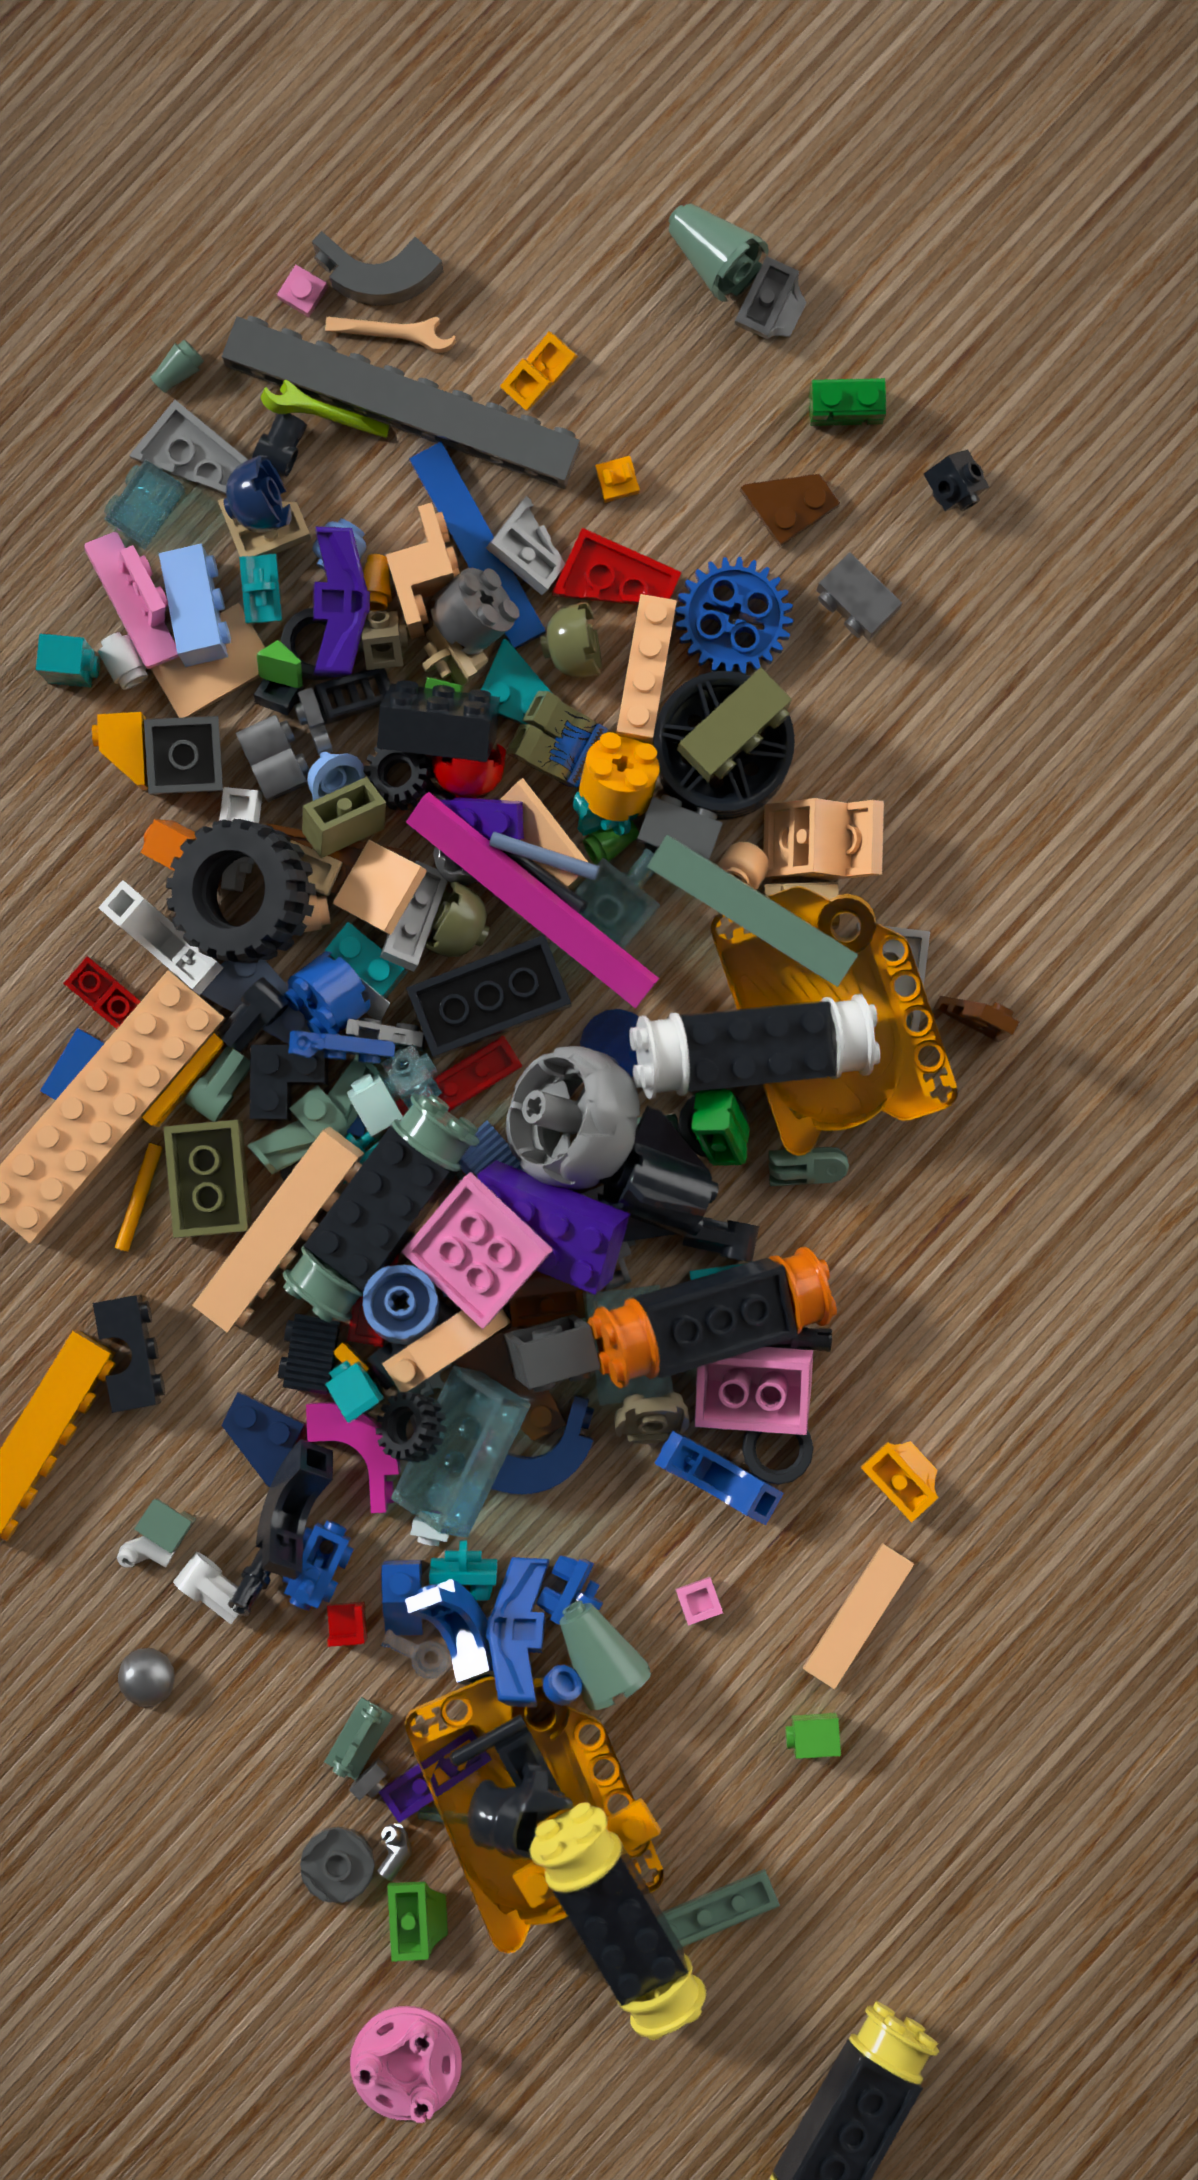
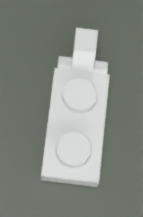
[219,787,263,891]

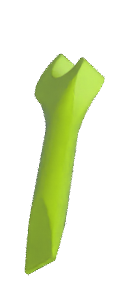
[260,380,389,438]

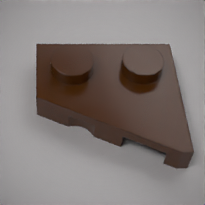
[740,474,840,547]

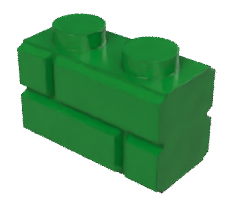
[809,378,886,426]
[692,1088,750,1166]

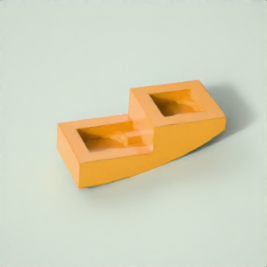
[499,331,578,411]

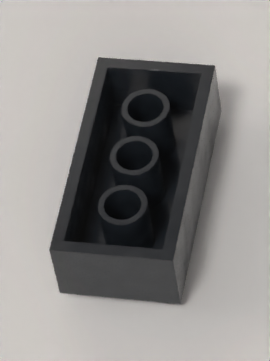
[406,935,572,1059]

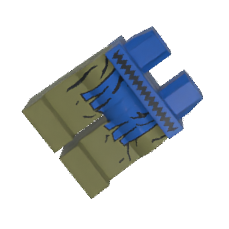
[506,691,608,787]

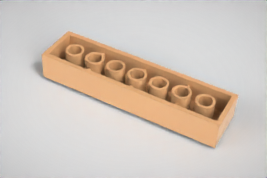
[0,970,227,1244]

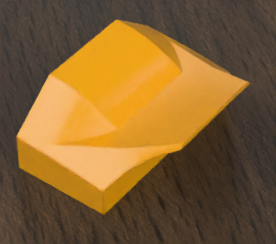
[860,1441,939,1523]

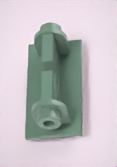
[324,1697,393,1780]

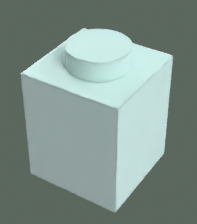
[347,1074,403,1136]

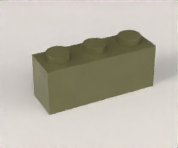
[678,667,792,782]

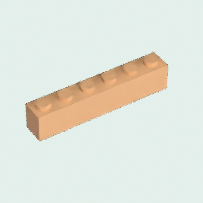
[192,1127,365,1333]

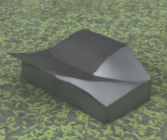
[734,256,807,339]

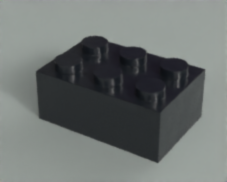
[377,681,500,762]

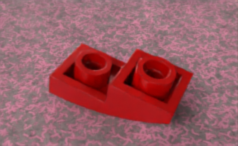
[63,955,141,1029]

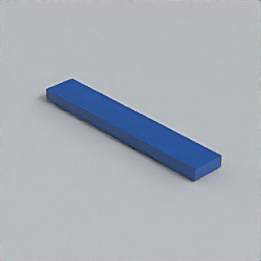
[409,442,546,650]

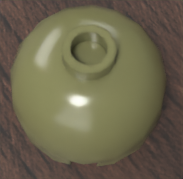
[541,602,602,678]
[424,882,490,957]

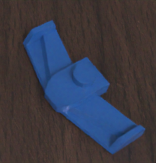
[486,1557,550,1707]

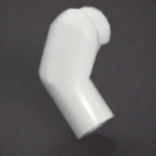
[117,1536,175,1568]

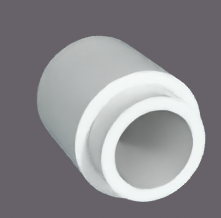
[98,632,148,690]

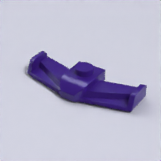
[313,526,370,677]

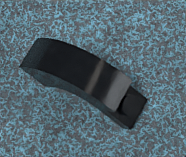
[256,1439,333,1580]

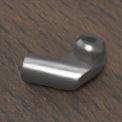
[378,1824,411,1881]

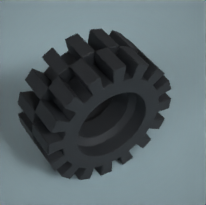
[363,746,435,811]
[376,1392,447,1463]

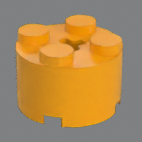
[579,732,659,821]

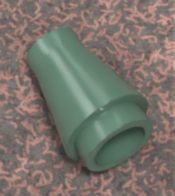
[150,339,204,393]

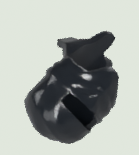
[467,1764,573,1861]

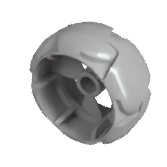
[506,1046,640,1190]

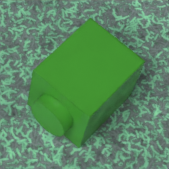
[785,1713,841,1759]

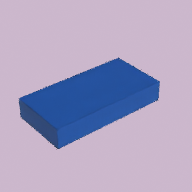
[40,1028,105,1100]

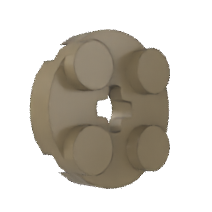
[614,1393,690,1444]

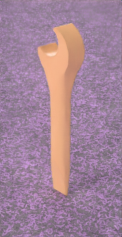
[325,317,456,353]

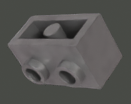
[816,552,902,641]

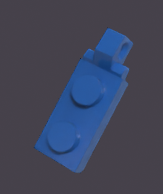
[288,1031,395,1064]

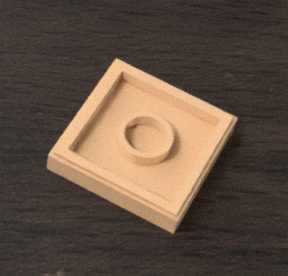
[332,840,427,935]

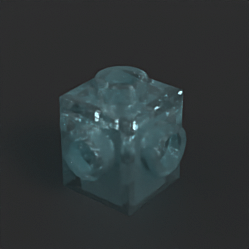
[381,1044,442,1109]

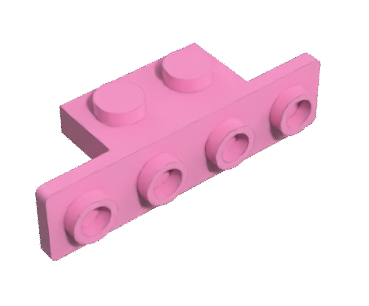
[85,532,179,669]

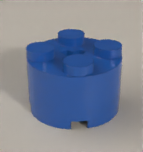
[284,951,371,1035]

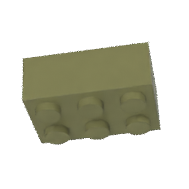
[163,1120,252,1238]

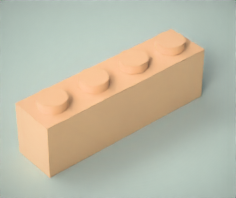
[616,594,677,745]

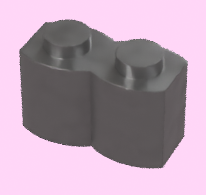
[236,715,309,802]

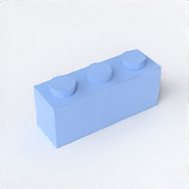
[159,544,231,667]

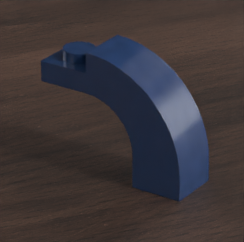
[487,1394,594,1495]

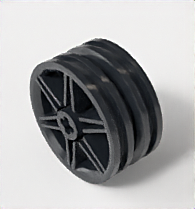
[653,671,795,820]

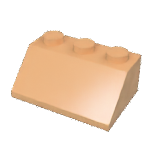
[500,778,589,890]

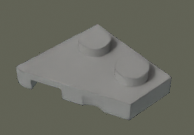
[486,496,565,595]
[346,1018,425,1051]

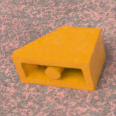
[92,712,148,790]

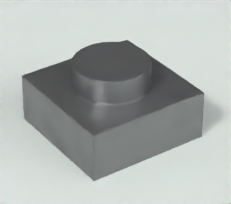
[349,1758,389,1801]

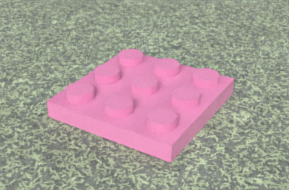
[402,1172,553,1329]

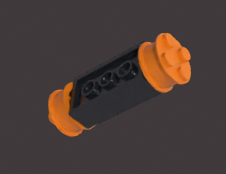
[588,1247,837,1388]

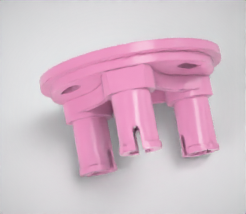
[350,2006,462,2123]

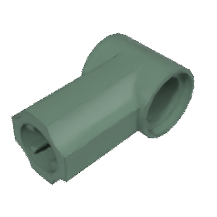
[185,1045,251,1122]

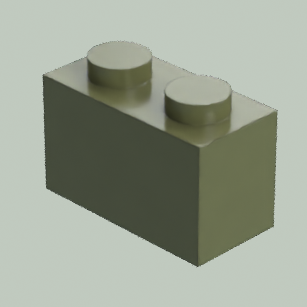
[302,777,386,858]

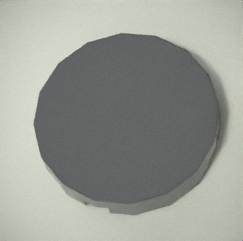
[300,1826,375,1903]

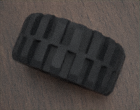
[166,819,316,963]

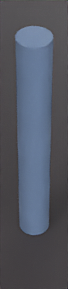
[489,832,600,880]

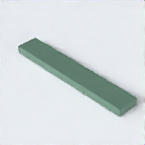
[647,834,858,987]

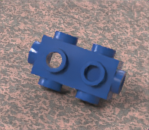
[282,1520,354,1611]

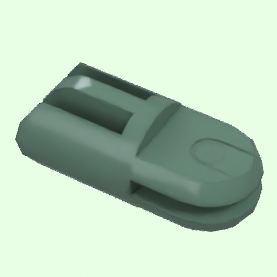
[768,1147,849,1187]

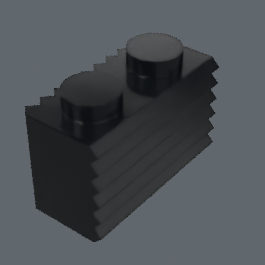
[278,1313,341,1395]

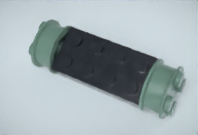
[283,1094,480,1322]

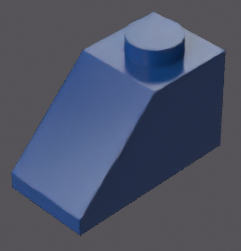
[381,1560,423,1636]

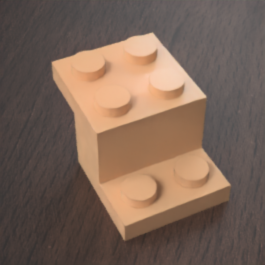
[386,503,460,639]
[763,798,884,880]

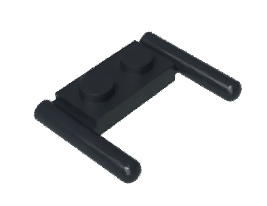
[450,1714,562,1824]

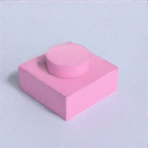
[277,264,328,317]
[676,1577,723,1626]

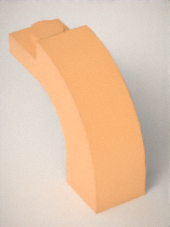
[382,1309,511,1392]

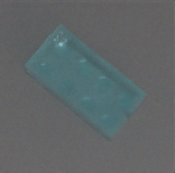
[391,1366,531,1538]

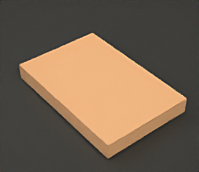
[151,603,265,718]

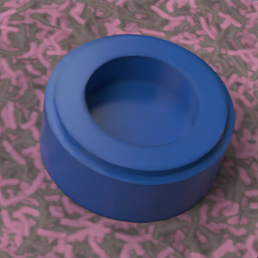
[543,1665,582,1705]

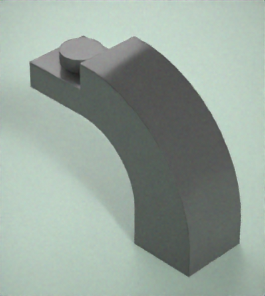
[312,231,444,306]

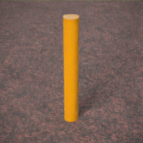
[114,1143,163,1252]

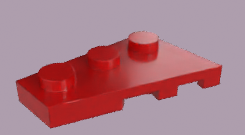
[552,528,682,605]

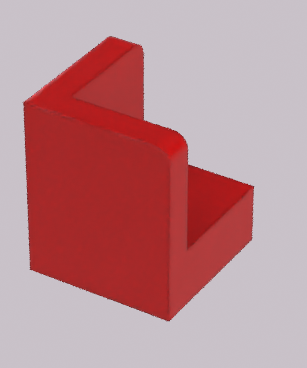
[327,1601,368,1647]

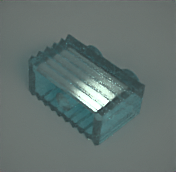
[104,459,185,550]

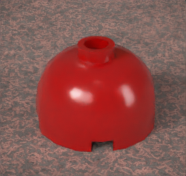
[432,744,506,799]

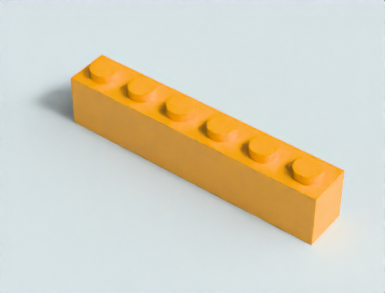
[0,1330,116,1542]

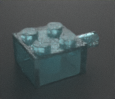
[575,848,660,950]

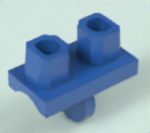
[536,1555,603,1625]

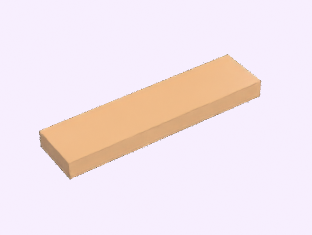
[803,1543,914,1689]

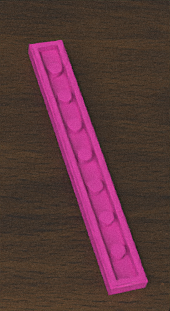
[406,792,659,1009]

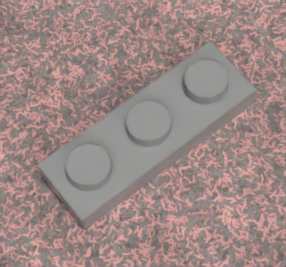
[380,860,448,972]

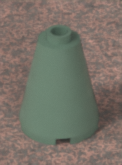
[669,204,769,302]
[560,1601,651,1710]

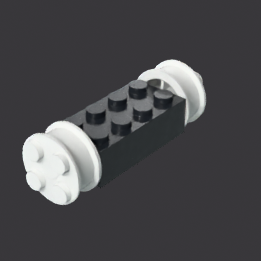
[630,994,881,1099]

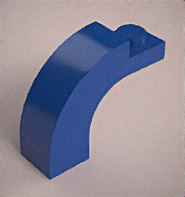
[654,1431,784,1525]
[406,1579,495,1686]

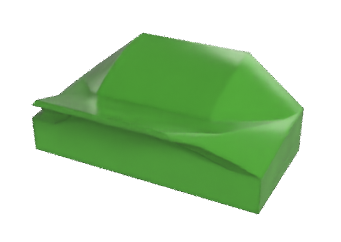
[387,1882,448,1962]

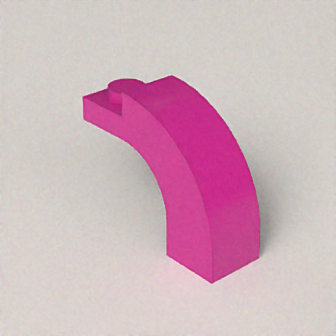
[306,1402,401,1513]

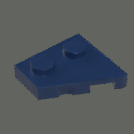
[221,1391,305,1487]

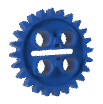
[675,557,793,674]

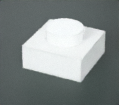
[410,1516,451,1546]

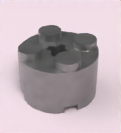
[431,568,520,655]

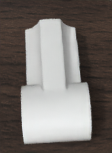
[173,1552,239,1624]

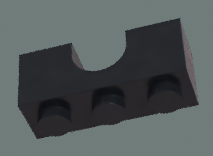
[93,1294,165,1413]

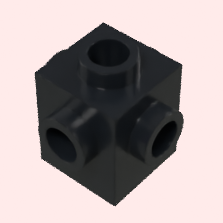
[924,449,989,511]

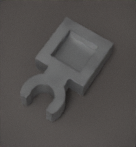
[294,688,333,756]

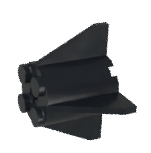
[597,1105,719,1242]

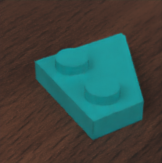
[481,639,553,724]

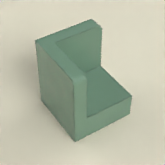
[134,1499,196,1554]

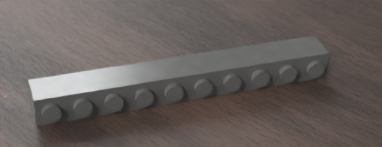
[221,316,580,489]

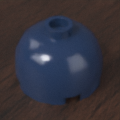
[223,456,292,532]

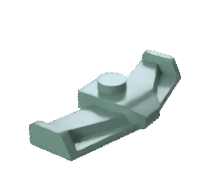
[247,1055,384,1175]

